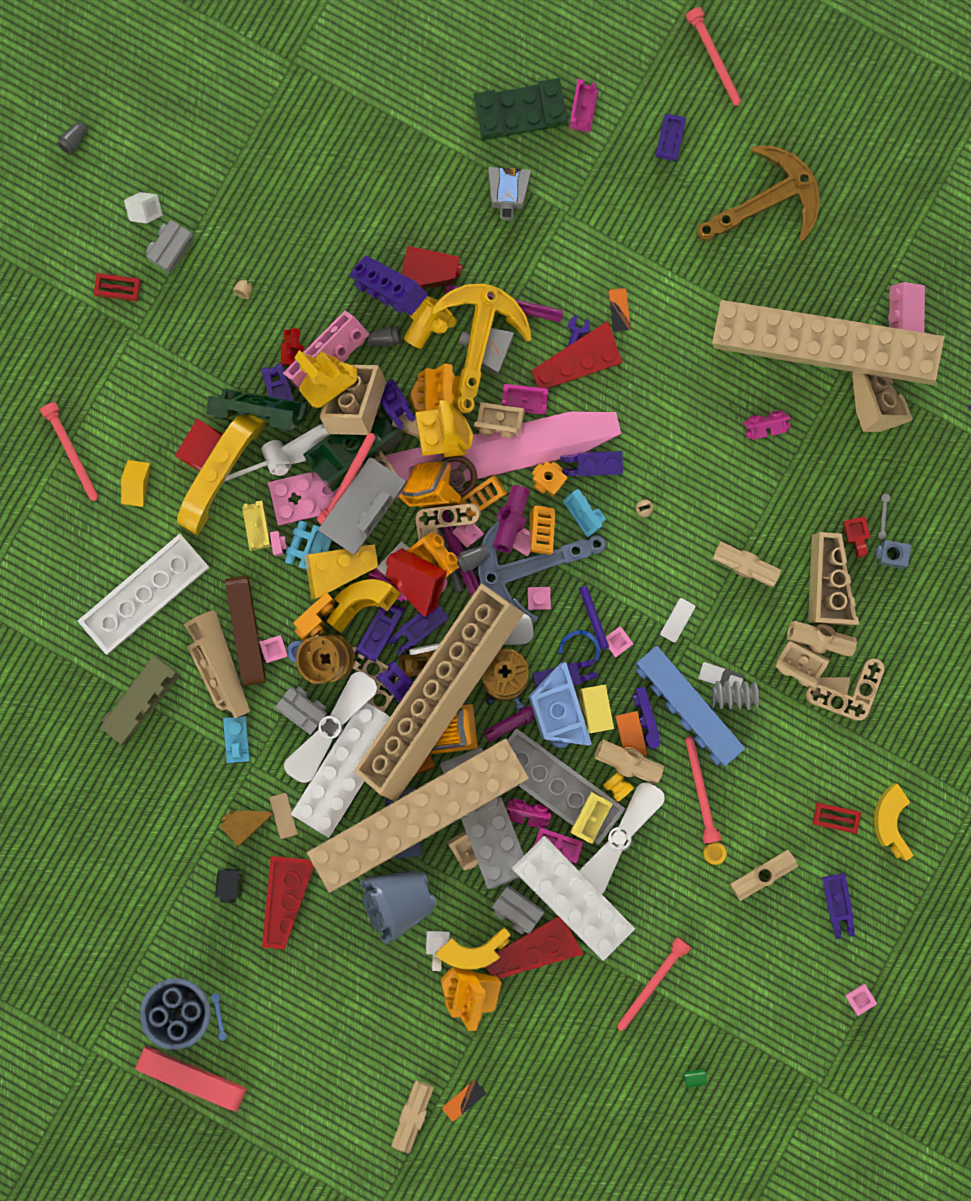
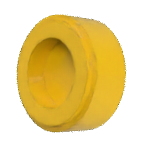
[703,842,727,865]

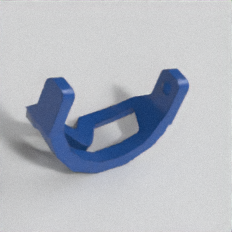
[558,630,601,661]

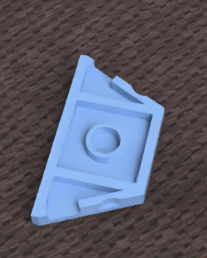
[529,662,592,745]

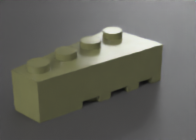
[100,656,181,745]

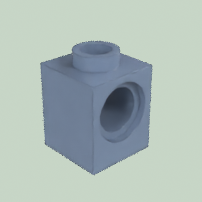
[875,540,911,569]

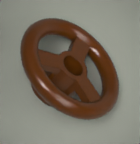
[441,455,477,498]

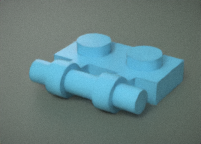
[285,520,333,570]

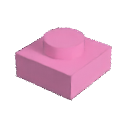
[452,519,484,548]
[512,528,537,557]
[270,531,287,557]
[528,587,551,610]
[606,626,633,658]
[259,635,288,664]
[844,984,877,1016]

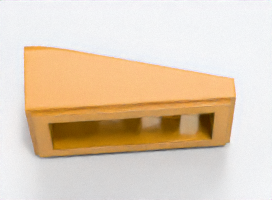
[460,475,508,518]
[529,506,555,555]

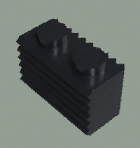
[215,868,245,903]

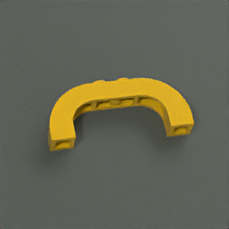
[177,413,267,536]

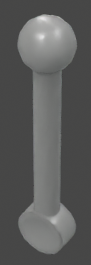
[878,494,890,540]

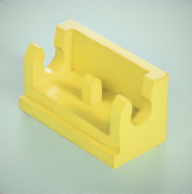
[242,500,272,551]
[577,685,614,734]
[570,792,613,844]

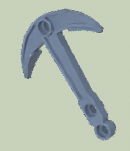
[478,521,605,622]

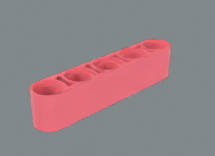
[135,1046,247,1112]

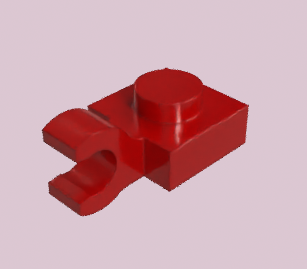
[280,328,304,367]
[842,516,871,558]

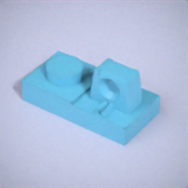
[563,489,606,538]
[223,716,250,763]

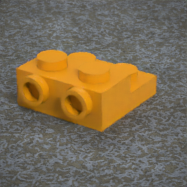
[407,531,459,578]
[293,592,337,641]

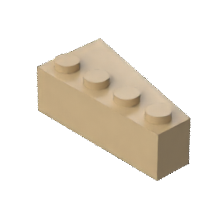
[808,532,859,626]

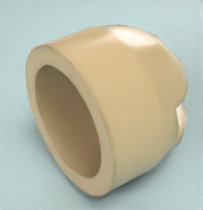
[233,280,253,299]
[636,499,654,518]

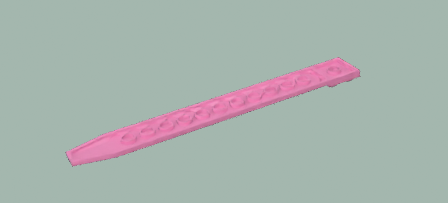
[268,412,621,526]

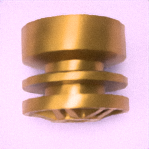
[296,634,355,684]
[482,649,529,702]

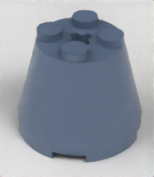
[360,870,437,944]
[140,978,211,1049]

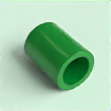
[684,1069,707,1088]

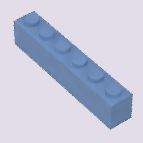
[635,646,745,766]

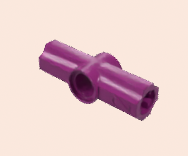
[493,485,530,553]

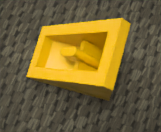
[121,460,150,507]

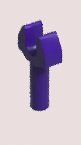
[567,315,590,347]

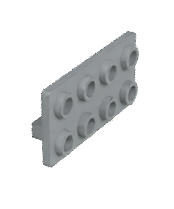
[319,458,406,555]

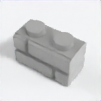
[146,220,195,275]
[275,686,328,735]
[492,884,545,934]

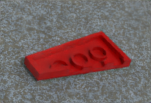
[531,321,622,389]
[262,856,314,949]
[486,916,584,979]

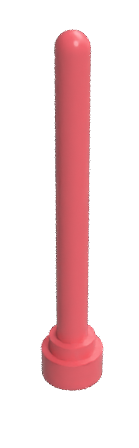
[685,7,741,106]
[40,402,98,501]
[317,433,376,524]
[685,736,722,844]
[617,937,691,1031]

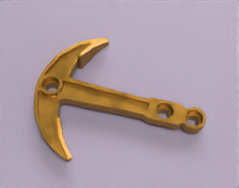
[697,146,820,242]

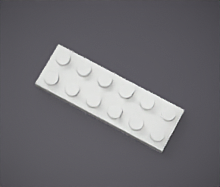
[78,534,210,655]
[291,702,391,838]
[512,836,635,961]

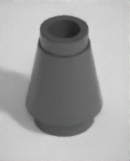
[57,121,88,155]
[367,325,401,347]
[457,545,490,573]

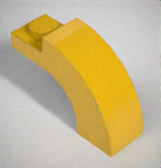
[326,579,401,633]
[874,784,914,861]
[435,927,511,969]

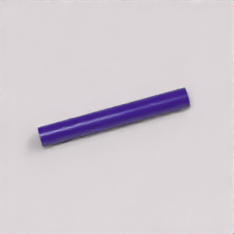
[579,586,609,650]

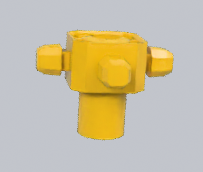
[403,296,457,349]

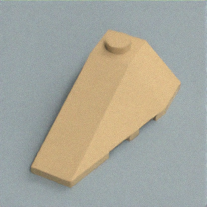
[852,372,912,432]

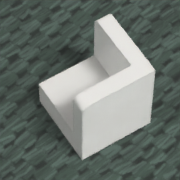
[124,192,163,223]

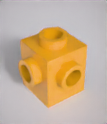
[532,461,568,497]

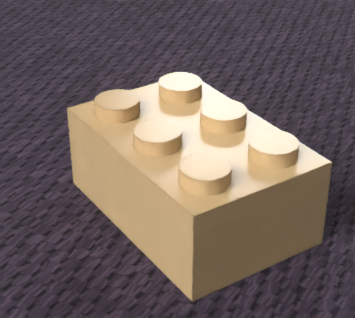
[320,365,387,435]

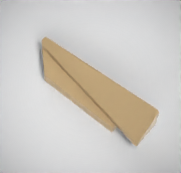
[184,610,250,718]

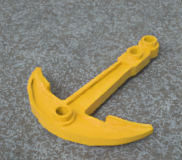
[431,284,531,414]

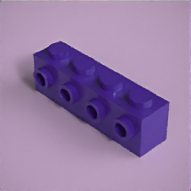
[349,255,428,316]

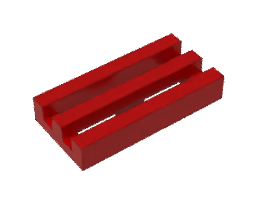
[93,273,141,302]
[812,802,861,834]

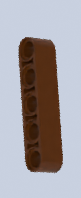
[225,575,266,686]

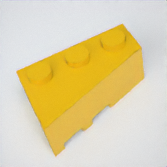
[305,544,378,599]

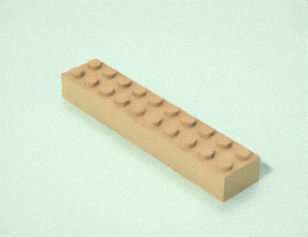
[712,300,944,385]
[354,584,525,801]
[307,739,529,893]

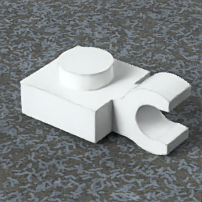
[426,931,450,971]

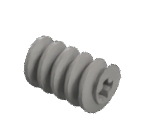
[711,681,759,710]

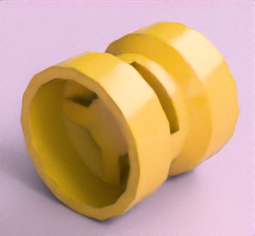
[603,772,634,802]

